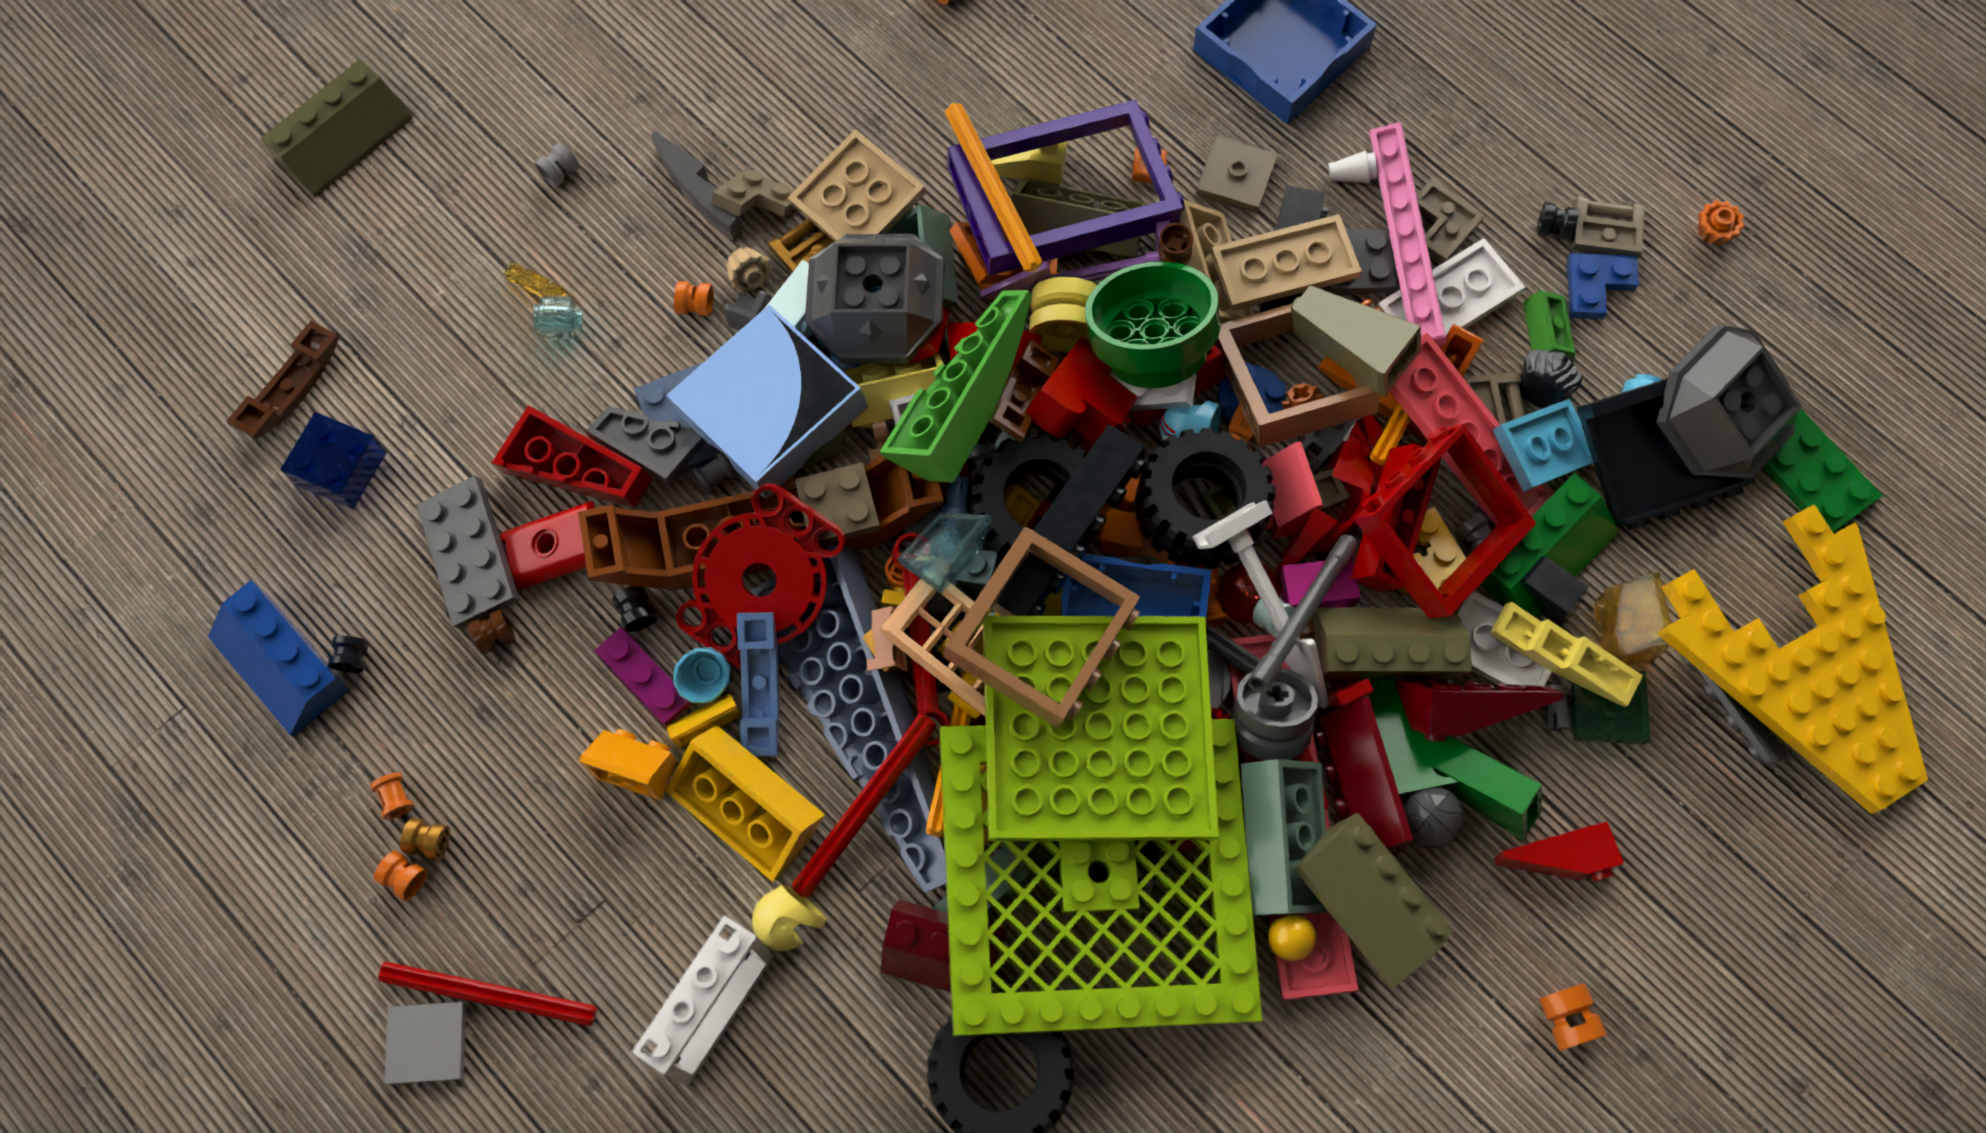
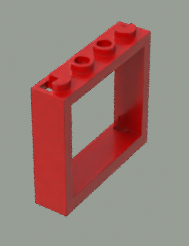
[1353,424,1537,618]

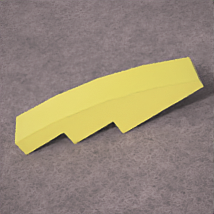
[1490,602,1643,707]

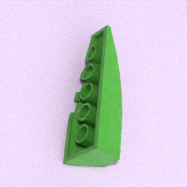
[879,290,1032,483]

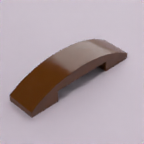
[226,321,339,440]
[990,339,1059,442]

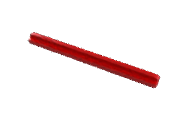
[791,714,937,898]
[378,962,597,1026]

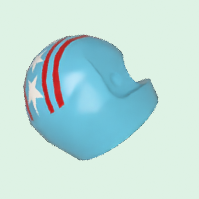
[1160,401,1221,440]

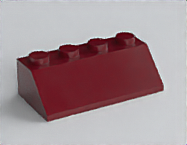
[1313,697,1413,855]

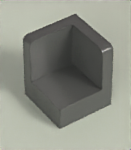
[724,290,770,331]

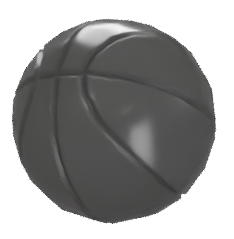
[1401,785,1464,848]

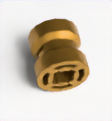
[400,817,450,861]

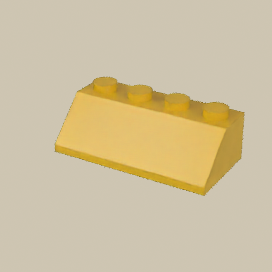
[665,725,825,882]

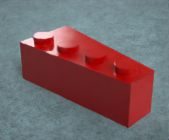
[491,405,653,508]

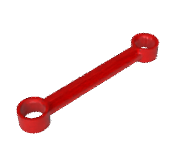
[892,533,950,748]

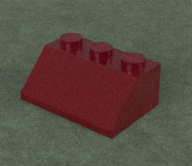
[880,899,1007,992]

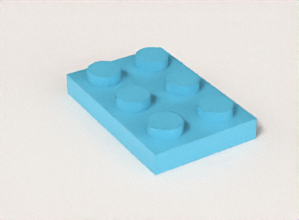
[1492,399,1593,492]

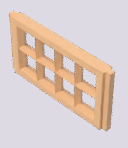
[879,568,992,716]

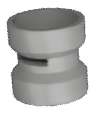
[534,142,580,188]

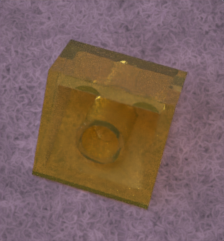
[1594,573,1671,665]

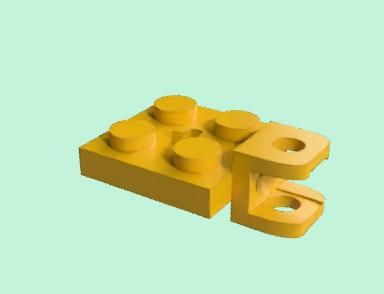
[1401,507,1466,609]

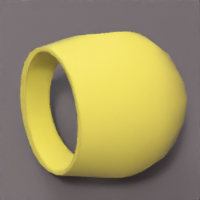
[752,885,827,952]

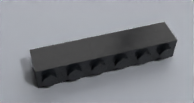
[992,424,1147,616]

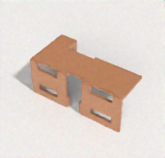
[867,606,907,671]

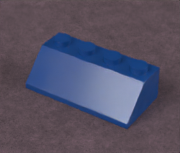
[208,580,349,737]

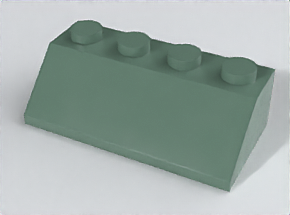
[1241,759,1329,915]

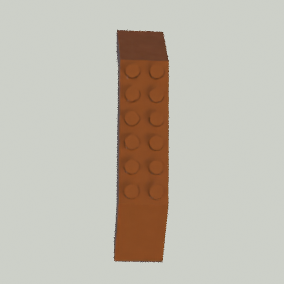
[577,455,944,590]

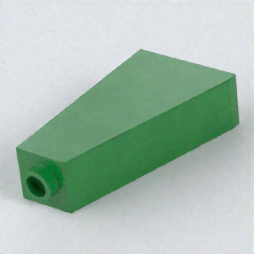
[1412,730,1542,841]

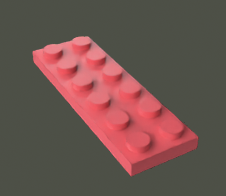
[1390,332,1554,526]

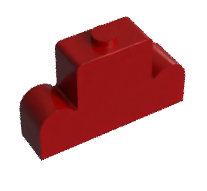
[1025,336,1137,444]

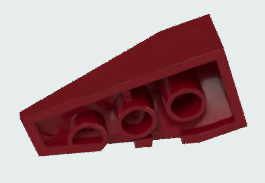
[1396,679,1564,742]

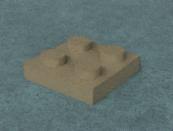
[795,462,881,545]

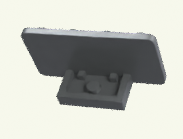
[1681,655,1788,767]

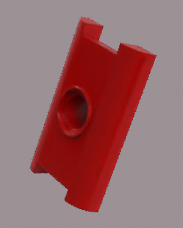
[500,501,595,591]

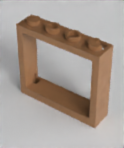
[1215,303,1380,447]
[943,526,1140,729]

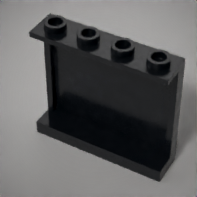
[1576,378,1756,530]

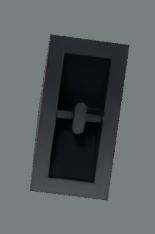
[1520,556,1589,628]

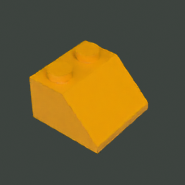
[579,729,677,801]

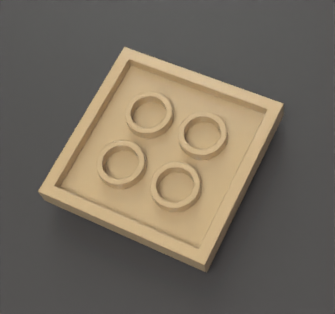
[788,129,927,241]

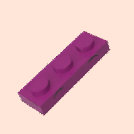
[594,627,692,727]

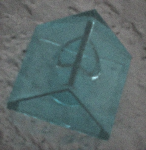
[898,513,992,594]

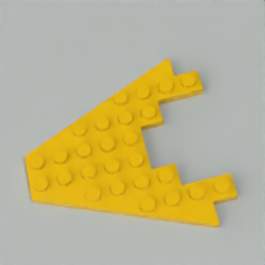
[1657,504,1928,814]

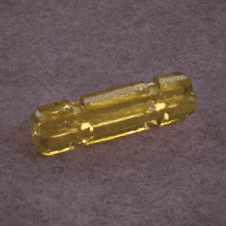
[504,262,566,304]

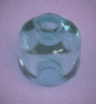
[533,296,583,340]

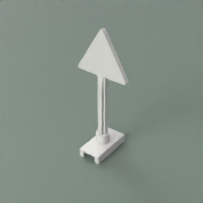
[1192,500,1329,709]

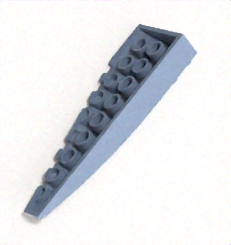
[751,544,946,893]

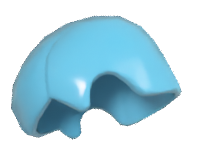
[673,647,731,703]

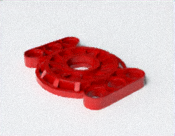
[676,483,846,669]

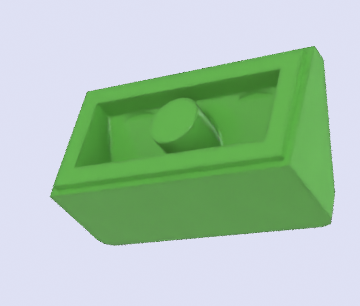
[1523,290,1576,358]

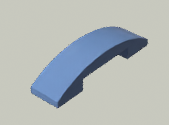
[737,612,779,756]

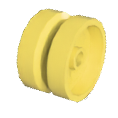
[1029,277,1097,353]

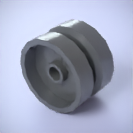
[1233,668,1318,760]

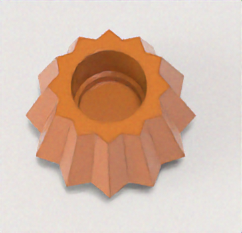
[1698,200,1745,246]

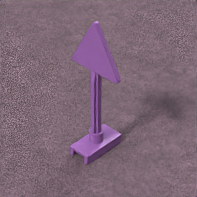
[980,220,1176,299]

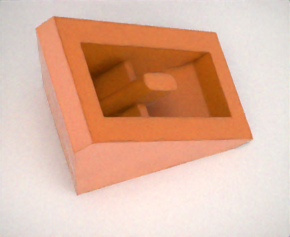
[1439,323,1484,377]

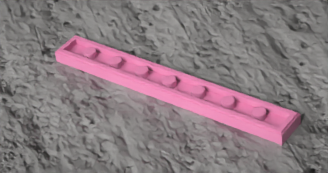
[1369,122,1447,345]

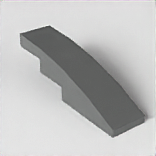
[651,131,742,243]

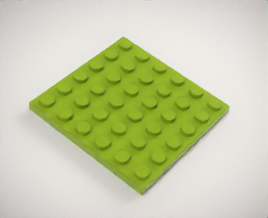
[983,616,1219,841]

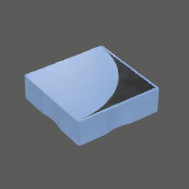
[666,305,868,499]

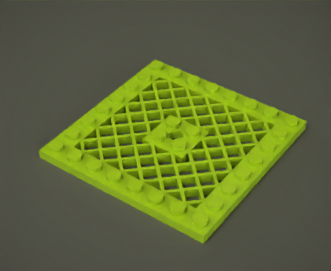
[939,719,1263,1036]

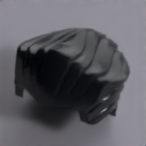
[1519,349,1583,409]

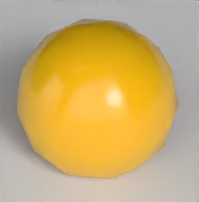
[1268,915,1316,961]

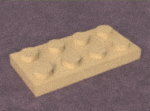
[1211,214,1362,311]

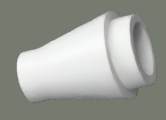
[1328,151,1377,183]

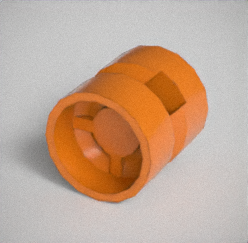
[1538,983,1607,1051]

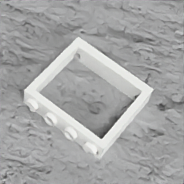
[631,915,774,1086]

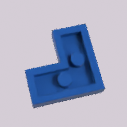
[1567,253,1639,319]

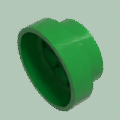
[1085,262,1221,388]

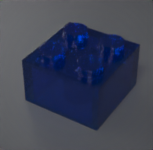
[280,412,387,510]

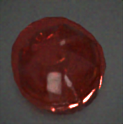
[1218,563,1282,623]

